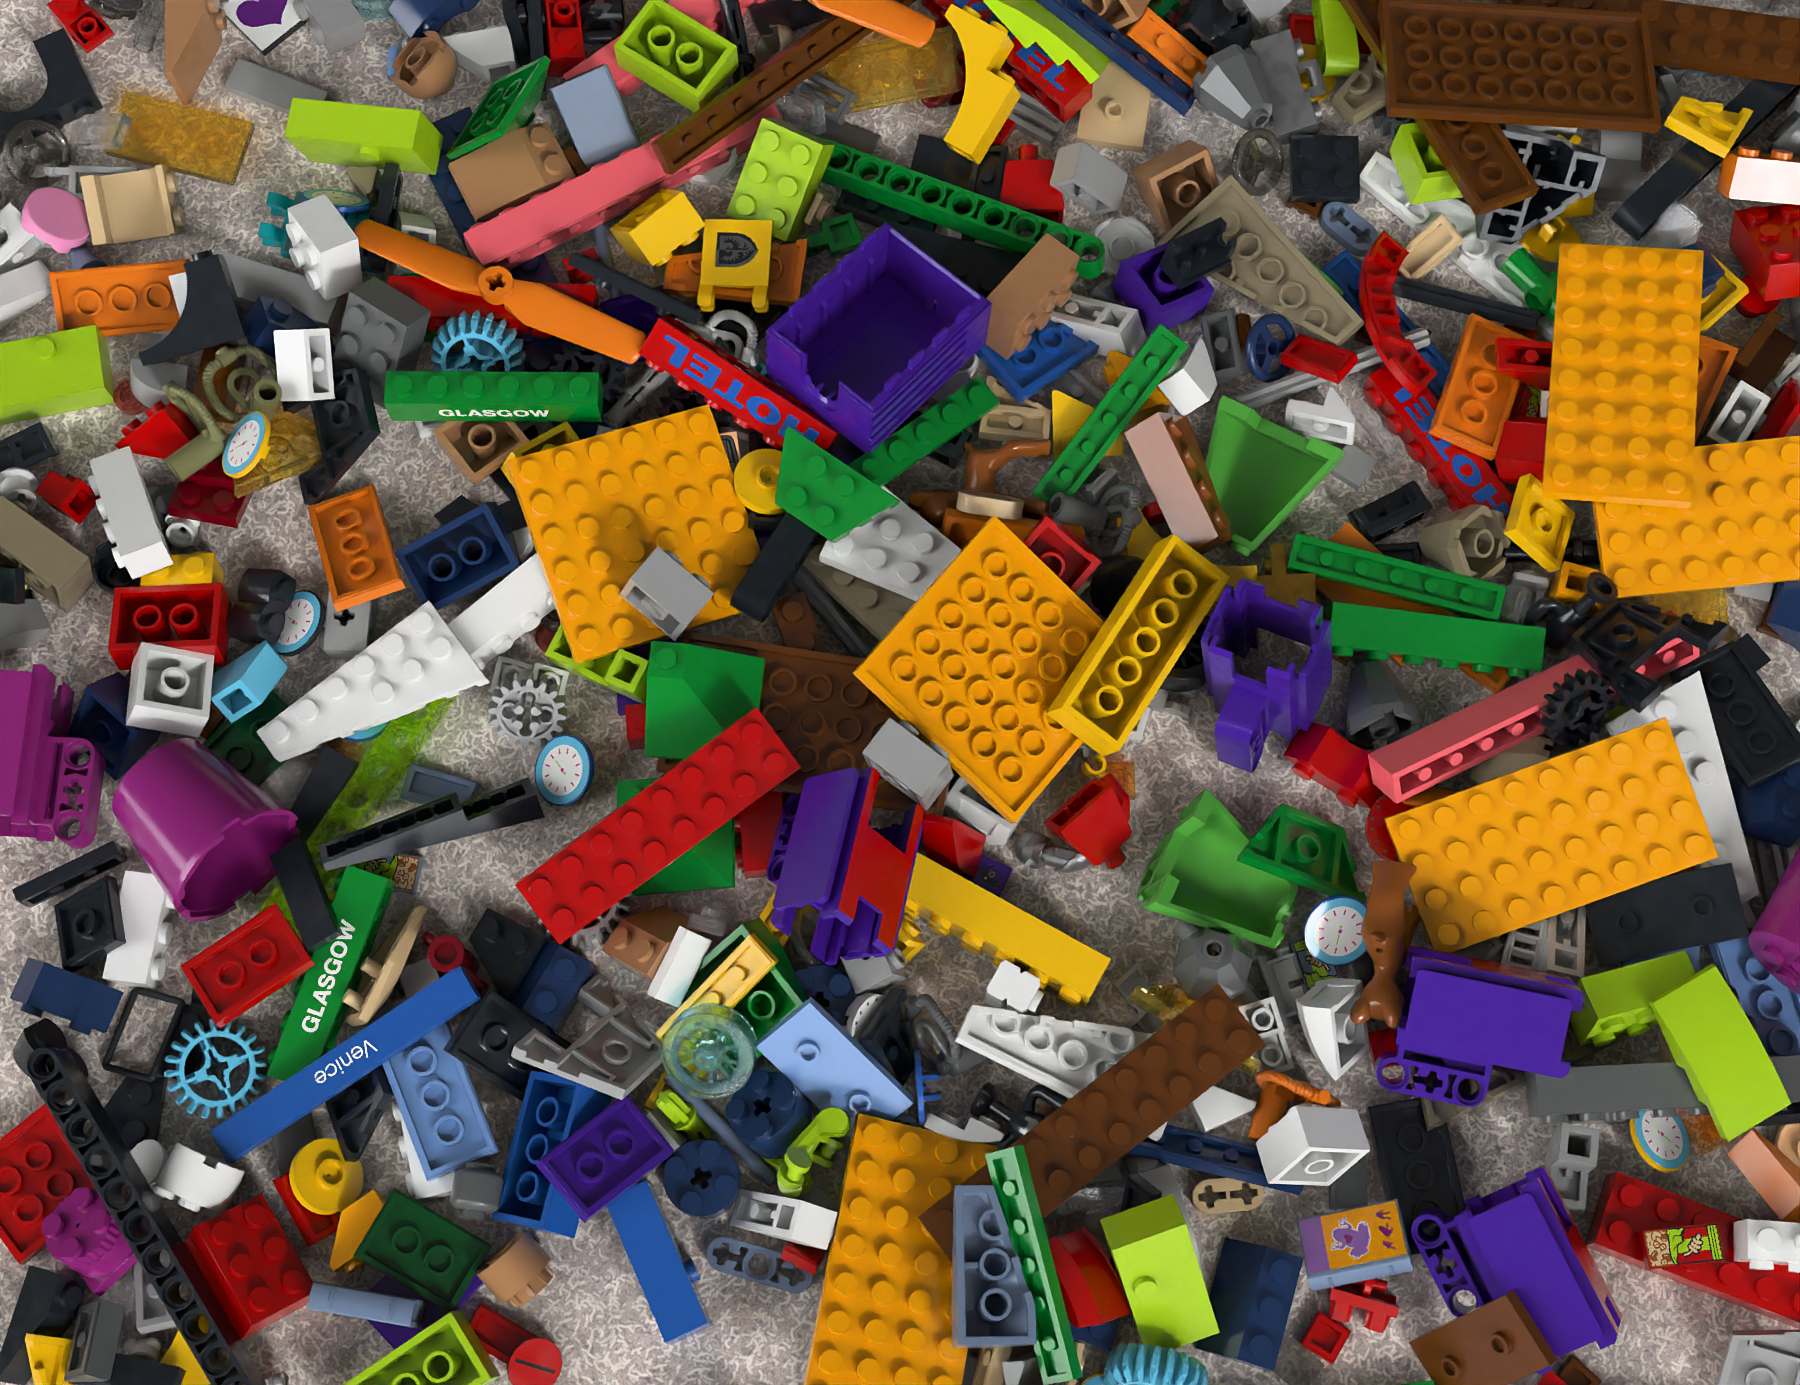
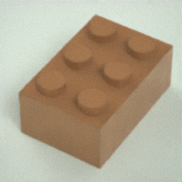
[985,233,1080,360]

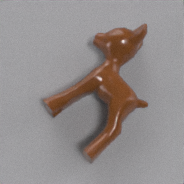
[908,438,1051,529]
[1350,860,1421,1028]

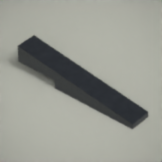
[318,777,545,871]

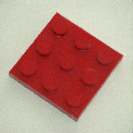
[0,1103,97,1265]

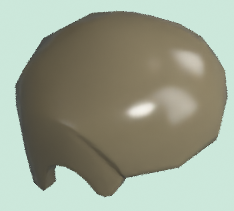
[754,24,797,70]

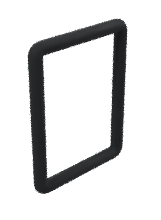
[102,987,185,1082]

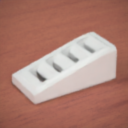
[1499,919,1549,971]

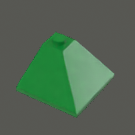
[446,55,550,160]
[645,641,765,760]
[617,778,735,896]
[680,918,808,1079]

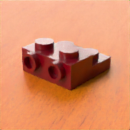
[167,453,260,528]

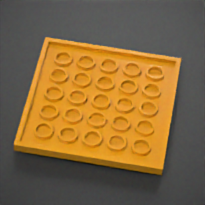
[506,404,761,665]
[853,515,1105,824]

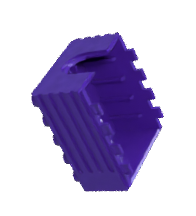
[766,222,992,453]

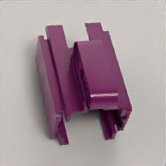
[0,664,106,849]

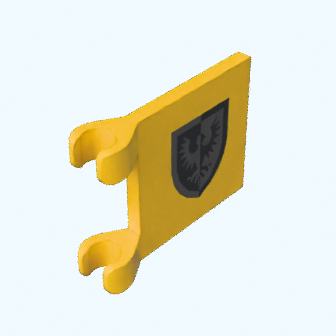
[697,219,773,313]

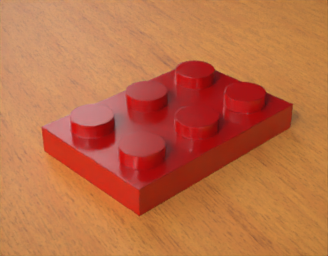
[180,903,316,1028]

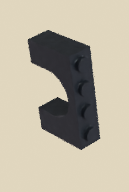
[0,28,103,155]

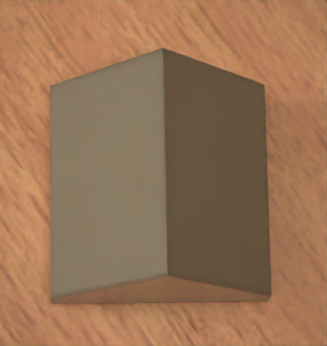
[347,167,380,205]

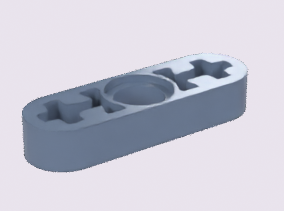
[706,1237,813,1293]

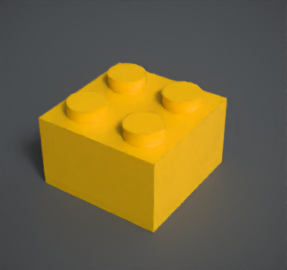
[609,188,705,267]

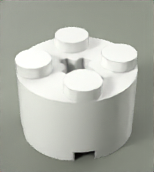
[153,1142,245,1218]

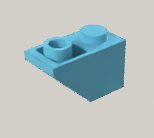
[211,639,288,723]

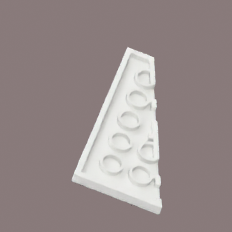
[819,486,961,601]
[257,601,490,762]
[1605,671,1760,904]
[955,1005,1167,1141]

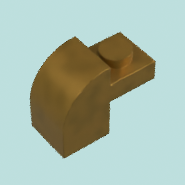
[1257,543,1317,608]

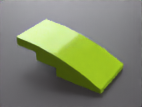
[983,0,1111,84]
[1649,964,1791,1142]

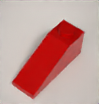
[1495,337,1553,391]

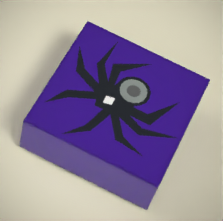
[968,855,1013,897]

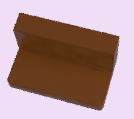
[1728,309,1797,392]

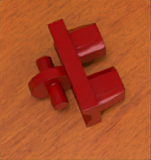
[1327,1278,1400,1333]

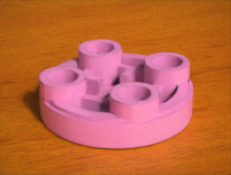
[21,187,91,254]

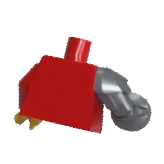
[1015,755,1132,873]

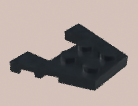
[281,368,381,506]
[1571,598,1728,713]

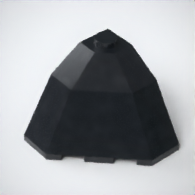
[1475,123,1607,245]

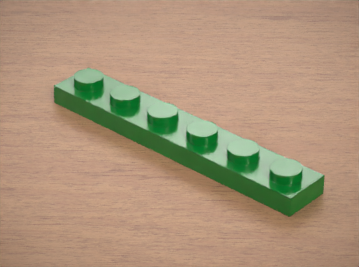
[1031,324,1188,505]
[848,375,1000,487]
[1287,533,1506,622]
[985,1144,1083,1385]

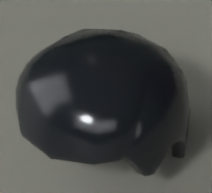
[92,540,141,595]

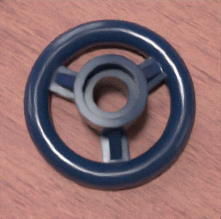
[1245,313,1296,383]

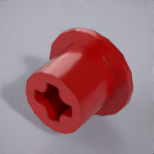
[1735,275,1781,318]

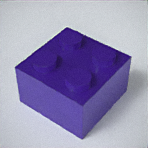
[1111,241,1215,337]

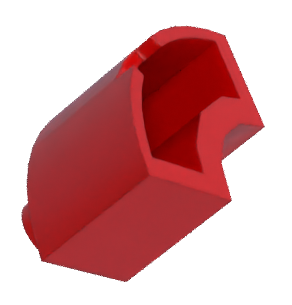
[1283,722,1382,809]

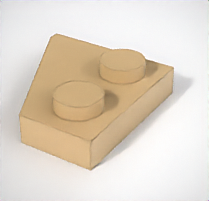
[979,375,1052,442]

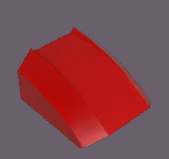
[1495,416,1547,485]
[1022,512,1102,593]
[1048,1226,1131,1328]

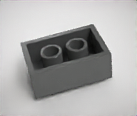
[332,276,431,409]

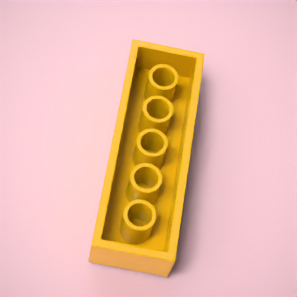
[1046,534,1230,756]
[903,852,1111,1009]

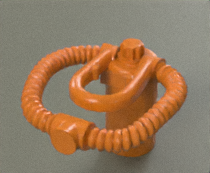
[1247,1070,1341,1142]

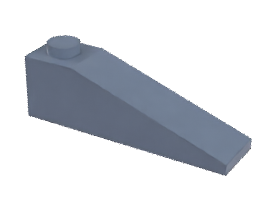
[951,1185,1036,1348]

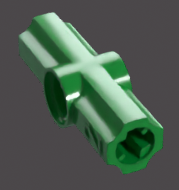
[1500,247,1557,323]

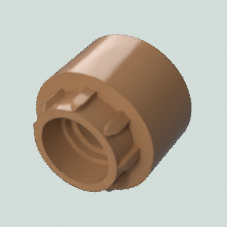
[476,1229,553,1307]

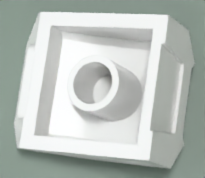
[945,776,1030,845]
[1296,978,1370,1084]

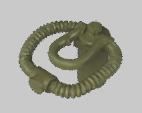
[202,344,282,422]
[162,380,229,482]

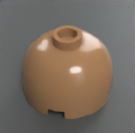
[390,31,458,100]

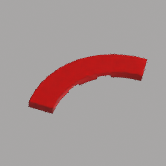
[1358,230,1438,398]

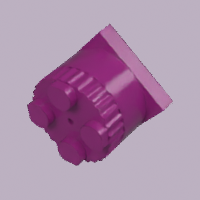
[41,1187,149,1297]

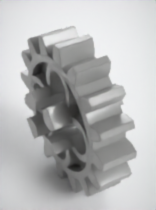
[488,672,567,749]

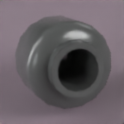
[450,1162,503,1221]

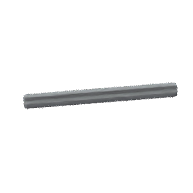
[1231,327,1431,409]

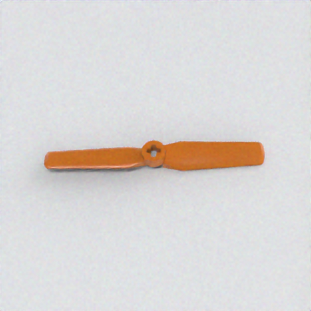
[794,0,935,48]
[353,219,646,364]

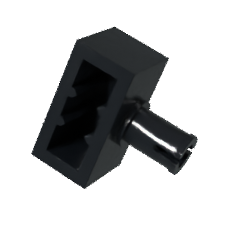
[1173,0,1256,58]

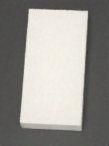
[647,926,712,1008]

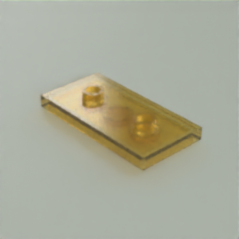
[824,26,959,113]
[104,91,255,186]

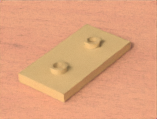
[1076,24,1151,153]

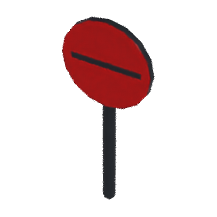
[507,1337,562,1385]

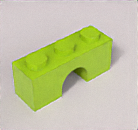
[545,624,649,704]

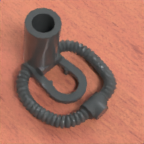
[1047,483,1142,560]
[903,994,988,1077]

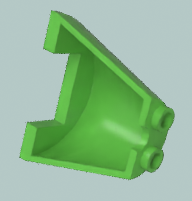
[1205,395,1345,557]
[1137,789,1299,950]

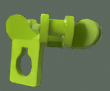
[760,1107,851,1199]

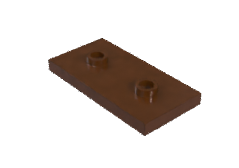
[1409,1289,1558,1385]

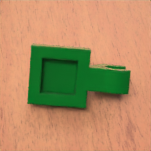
[801,212,863,258]

